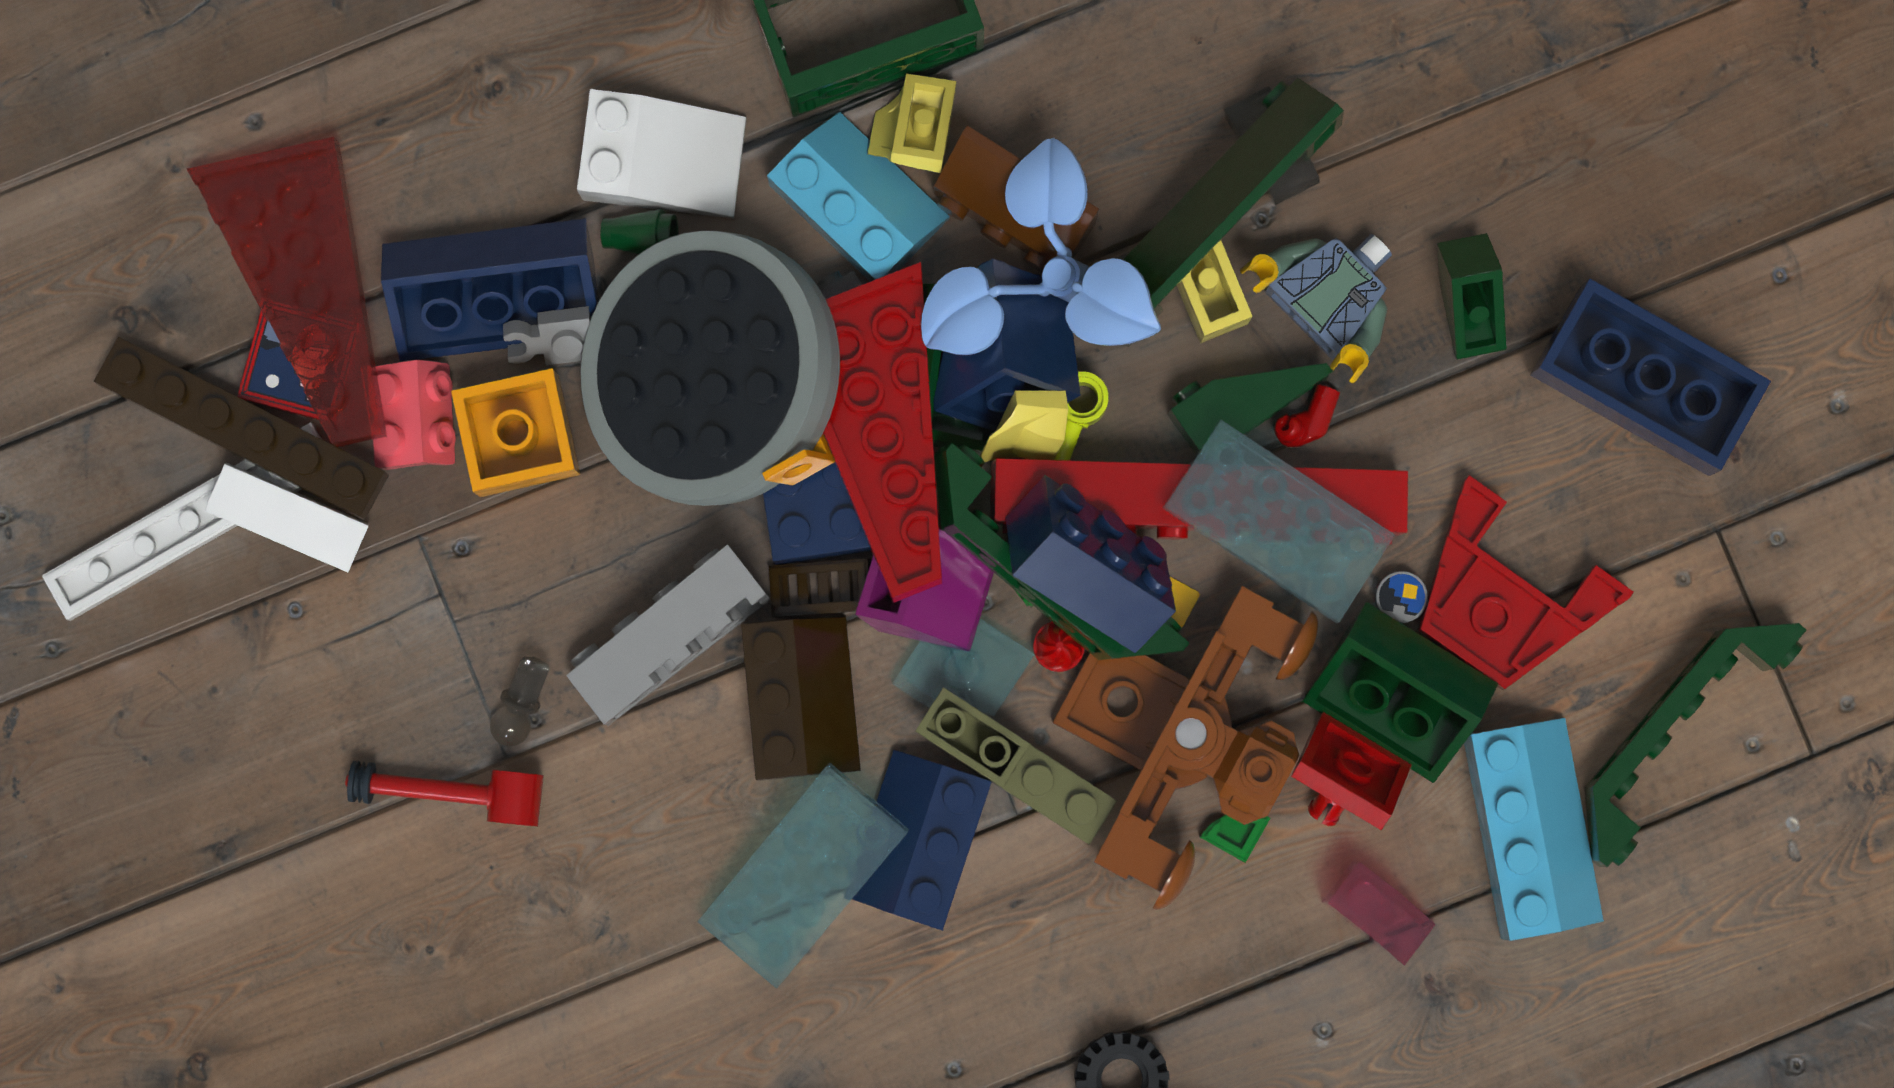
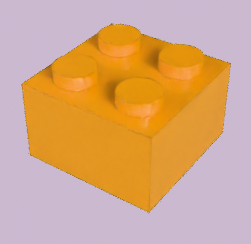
[451,368,580,497]

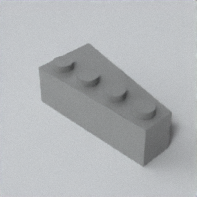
[566,544,771,726]

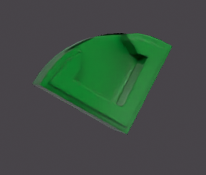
[1200,815,1271,863]

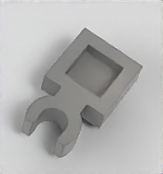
[503,306,591,365]

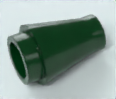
[600,209,679,255]

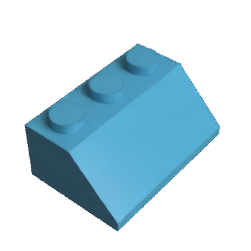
[767,112,950,282]

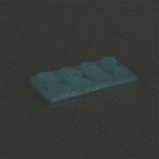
[1163,420,1395,623]
[697,763,909,989]

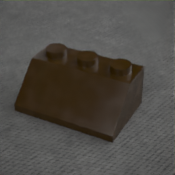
[741,617,861,781]

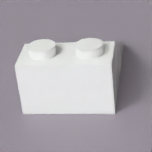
[577,89,747,219]

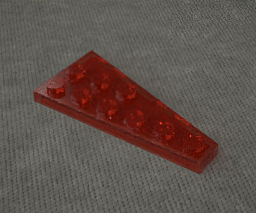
[187,137,387,447]

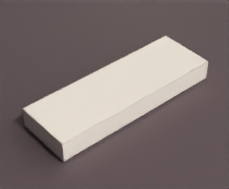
[204,462,369,572]

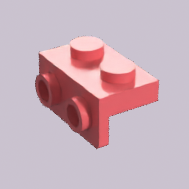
[369,360,456,470]

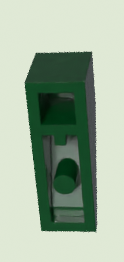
[1168,363,1333,465]

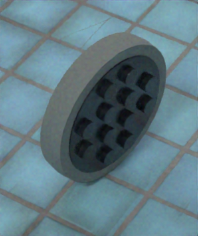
[581,231,840,506]

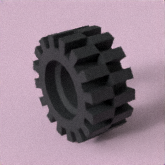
[1074,1031,1170,1088]

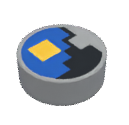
[1374,571,1428,624]

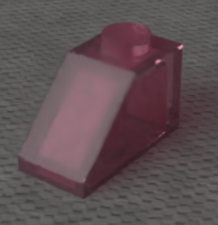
[1322,861,1436,966]

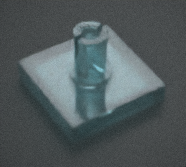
[892,619,1035,719]

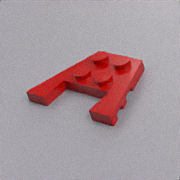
[1418,475,1634,690]

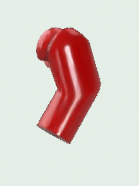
[1274,385,1340,447]

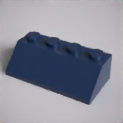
[381,218,599,362]

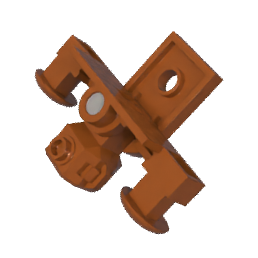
[1053,586,1318,910]

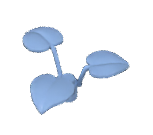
[921,138,1161,355]

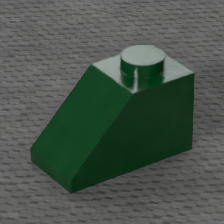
[1437,233,1507,360]

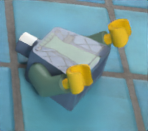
[1240,234,1392,383]

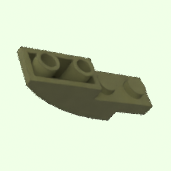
[915,687,1117,845]

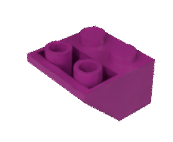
[855,529,994,652]

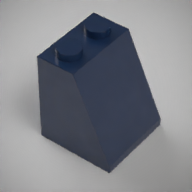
[933,258,1081,432]

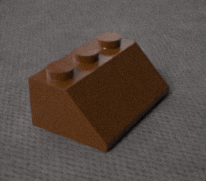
[934,125,1099,273]

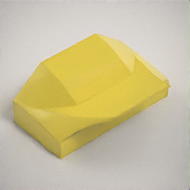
[868,74,956,173]
[980,390,1068,462]

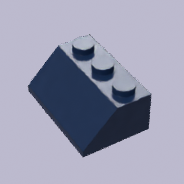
[845,750,992,931]

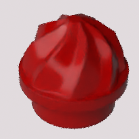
[1033,622,1085,672]

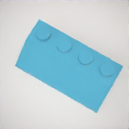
[1464,718,1604,941]

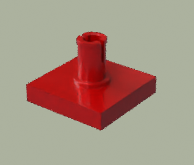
[1291,712,1412,830]

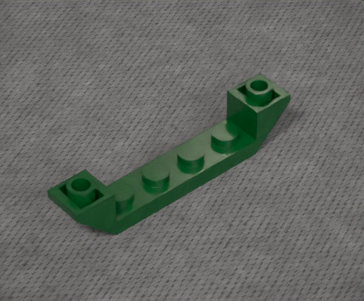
[934,443,1189,660]
[1584,623,1807,867]

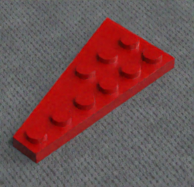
[823,262,942,603]

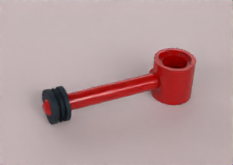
[345,761,544,827]

